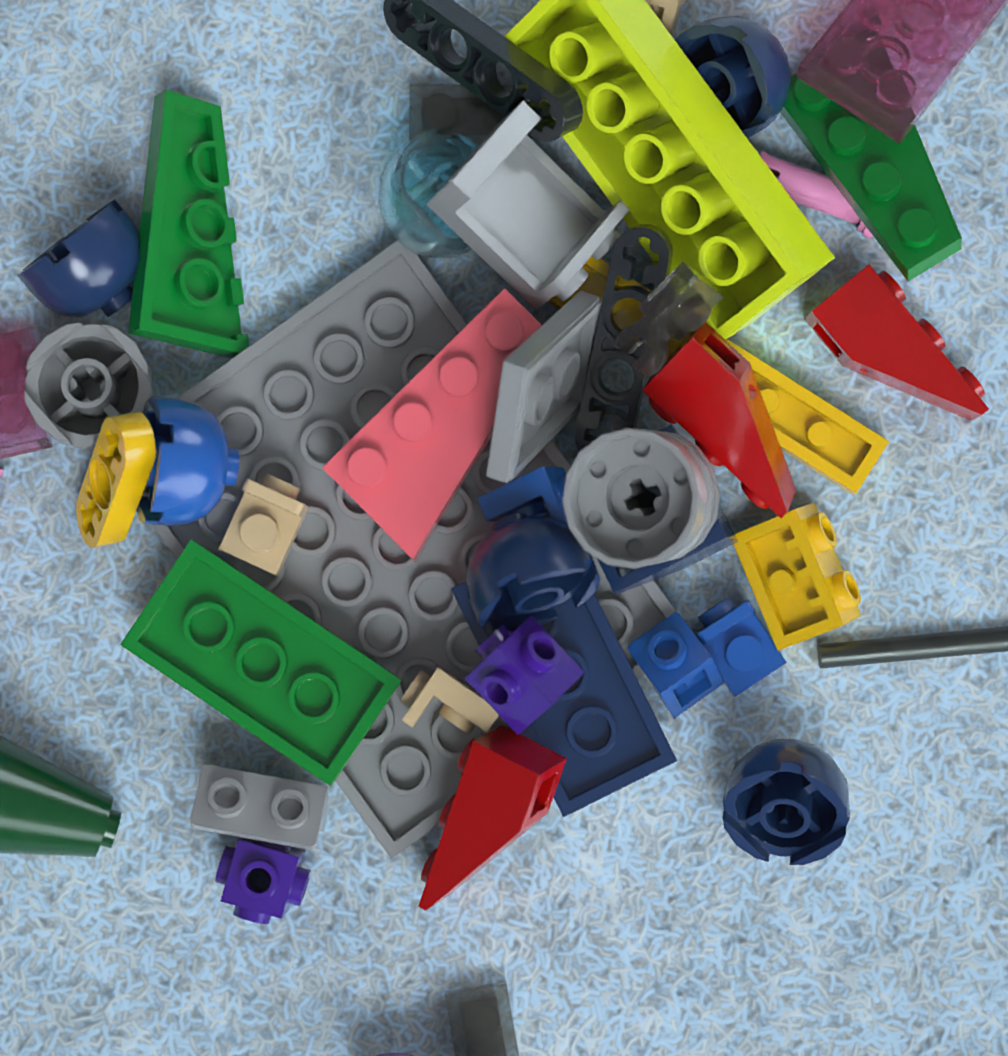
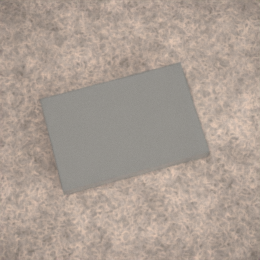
[486,291,601,483]

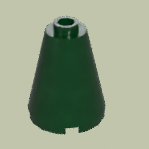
[0,735,122,857]

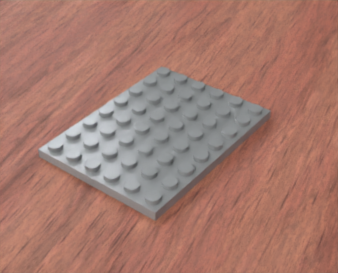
[142,236,677,859]

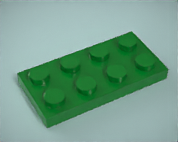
[120,539,402,786]

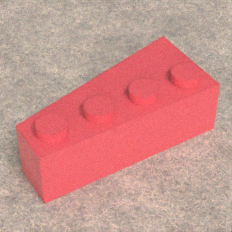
[322,288,542,562]

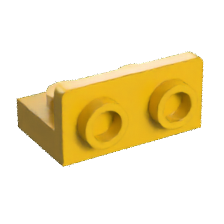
[733,502,861,651]

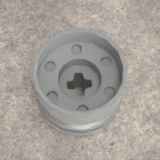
[563,428,720,569]

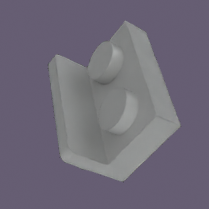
[190,764,329,850]

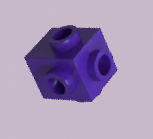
[465,616,584,735]
[215,837,311,924]

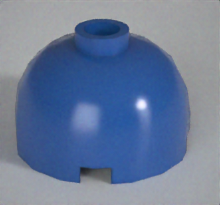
[136,397,239,526]

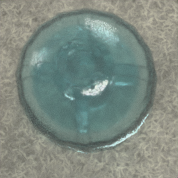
[378,129,477,259]

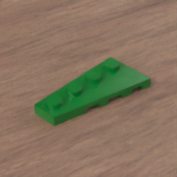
[780,26,962,281]
[128,89,249,358]

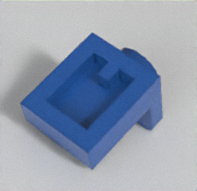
[477,466,569,527]
[694,597,787,697]
[628,613,724,719]

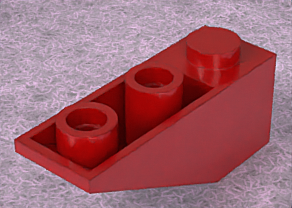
[804,264,989,421]
[642,320,796,518]
[418,725,567,911]

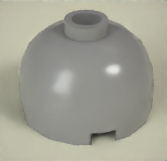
[24,322,153,450]

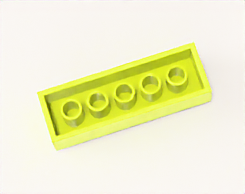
[504,0,835,340]

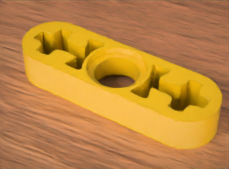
[76,412,156,548]

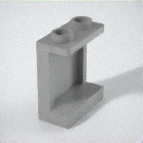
[426,101,630,310]

